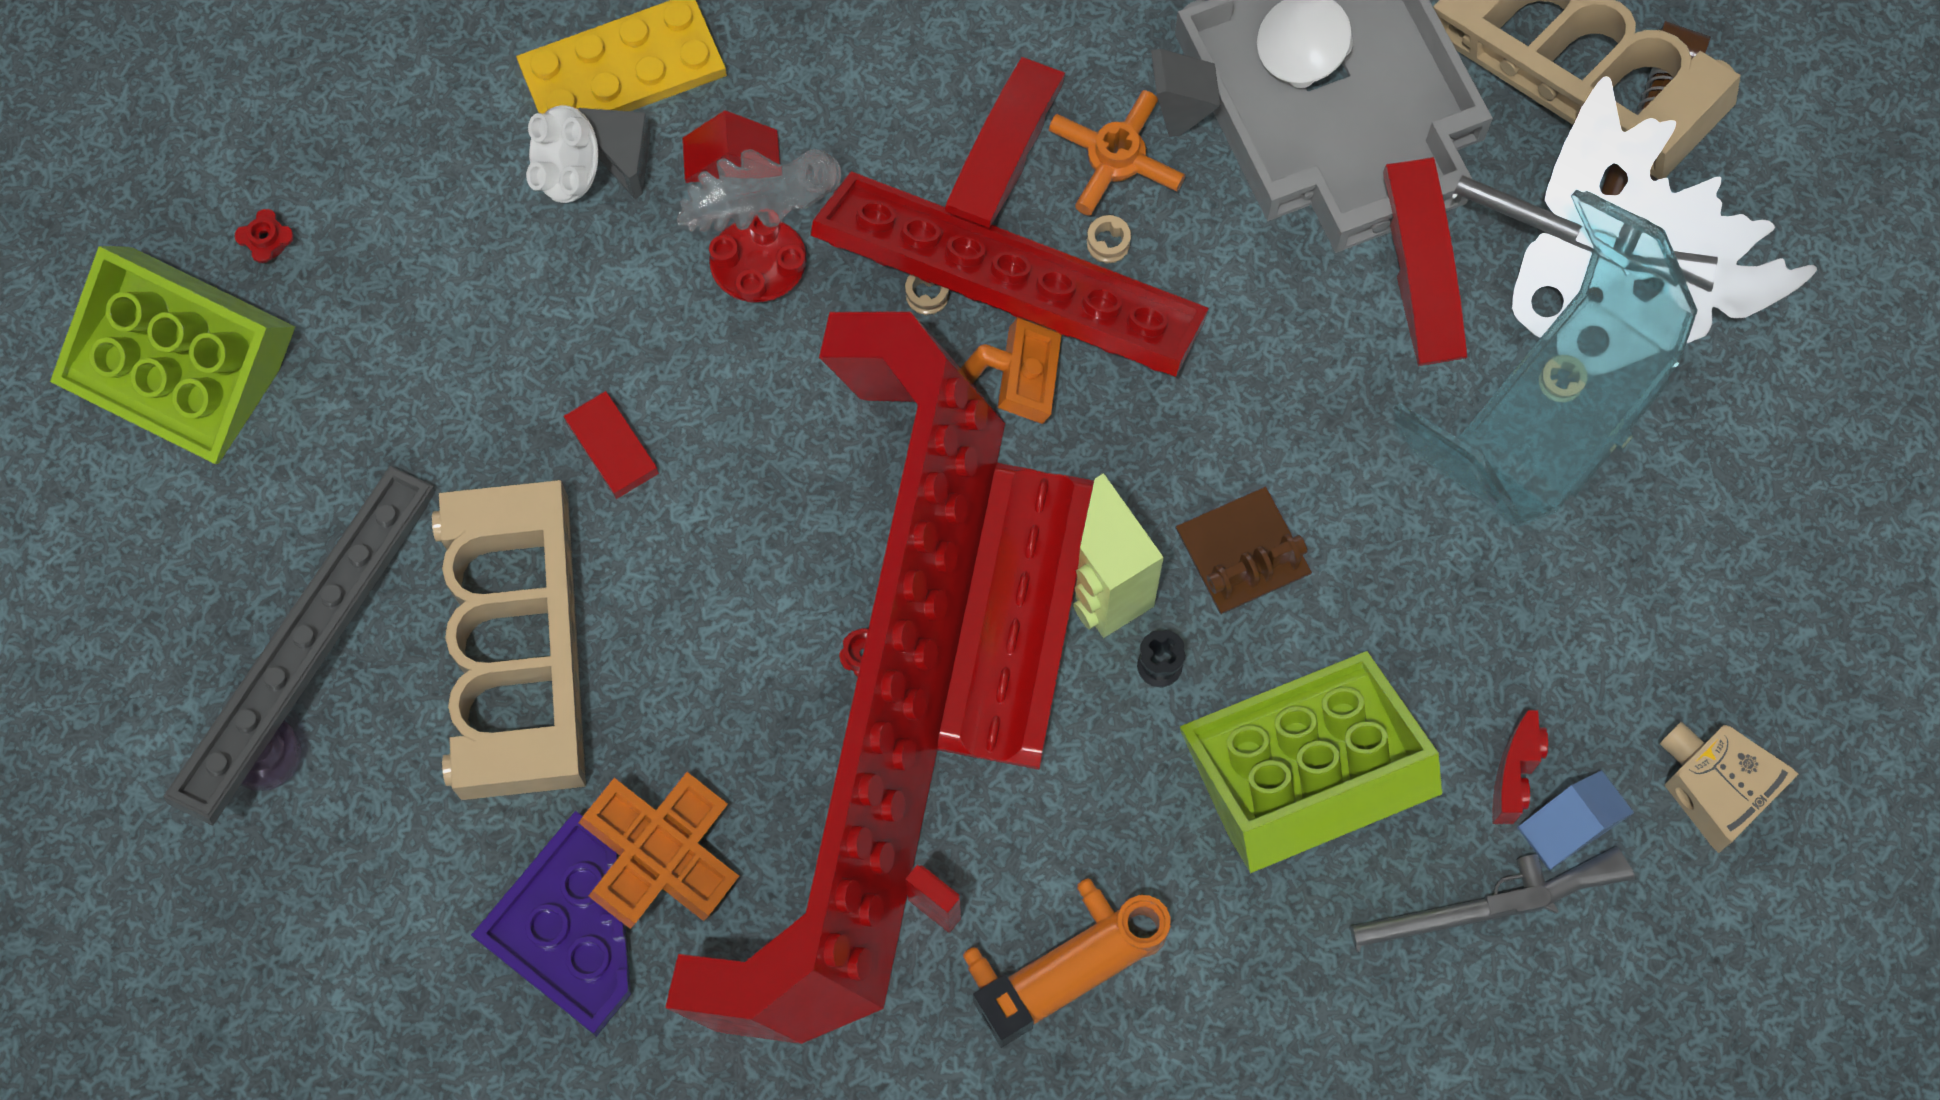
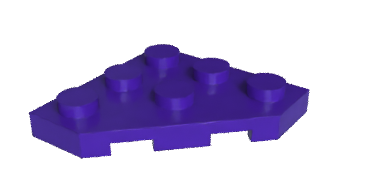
[471,811,631,1037]

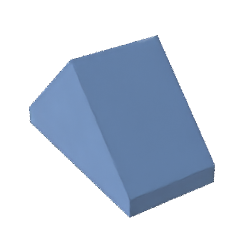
[1517,770,1634,871]

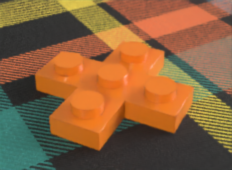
[578,772,739,929]

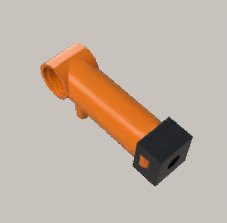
[963,878,1171,1048]

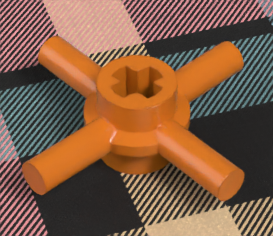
[1049,90,1186,216]

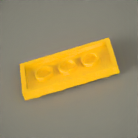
[516,0,727,113]

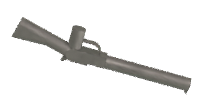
[1452,175,1718,292]
[1350,847,1635,952]

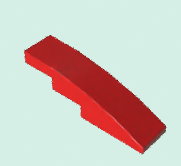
[945,57,1065,228]
[1383,157,1467,366]

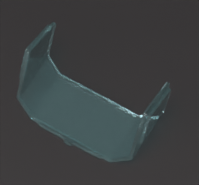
[1393,189,1698,527]

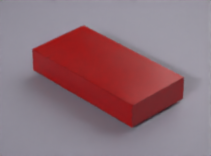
[563,391,659,499]
[905,865,961,934]

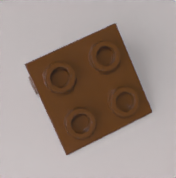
[1175,486,1312,615]

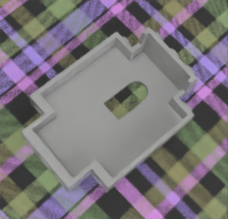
[1175,0,1493,253]

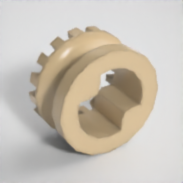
[1087,215,1131,263]
[905,274,949,315]

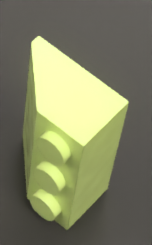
[1073,473,1163,638]

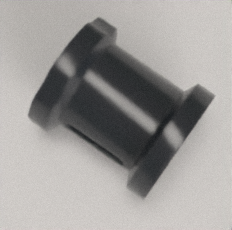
[1137,630,1186,688]

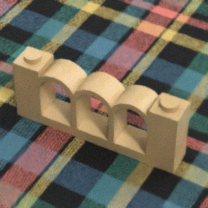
[1433,0,1741,180]
[432,480,586,800]

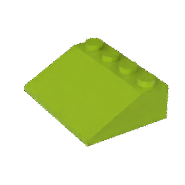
[50,246,295,464]
[1180,651,1442,873]

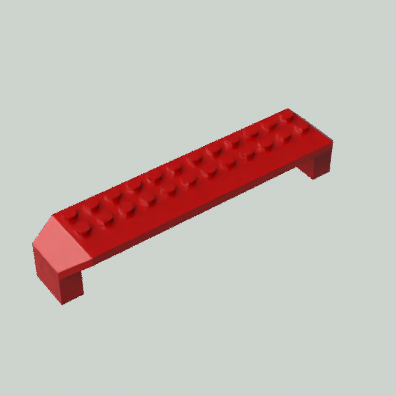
[665,312,1005,1044]

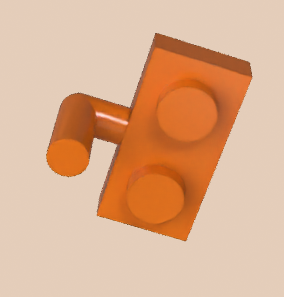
[960,317,1061,424]

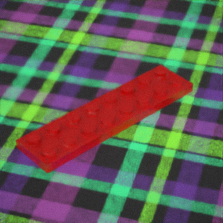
[810,171,1209,377]

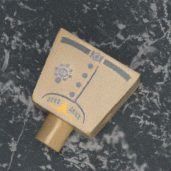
[1660,722,1798,853]

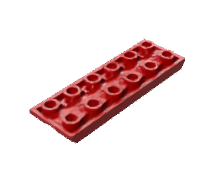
[937,463,1094,770]

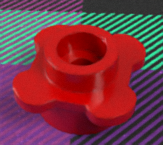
[234,209,294,263]

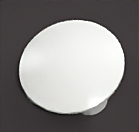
[1257,0,1353,88]
[526,105,598,203]

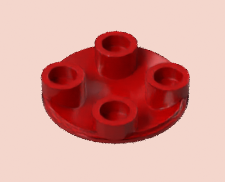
[709,211,807,302]

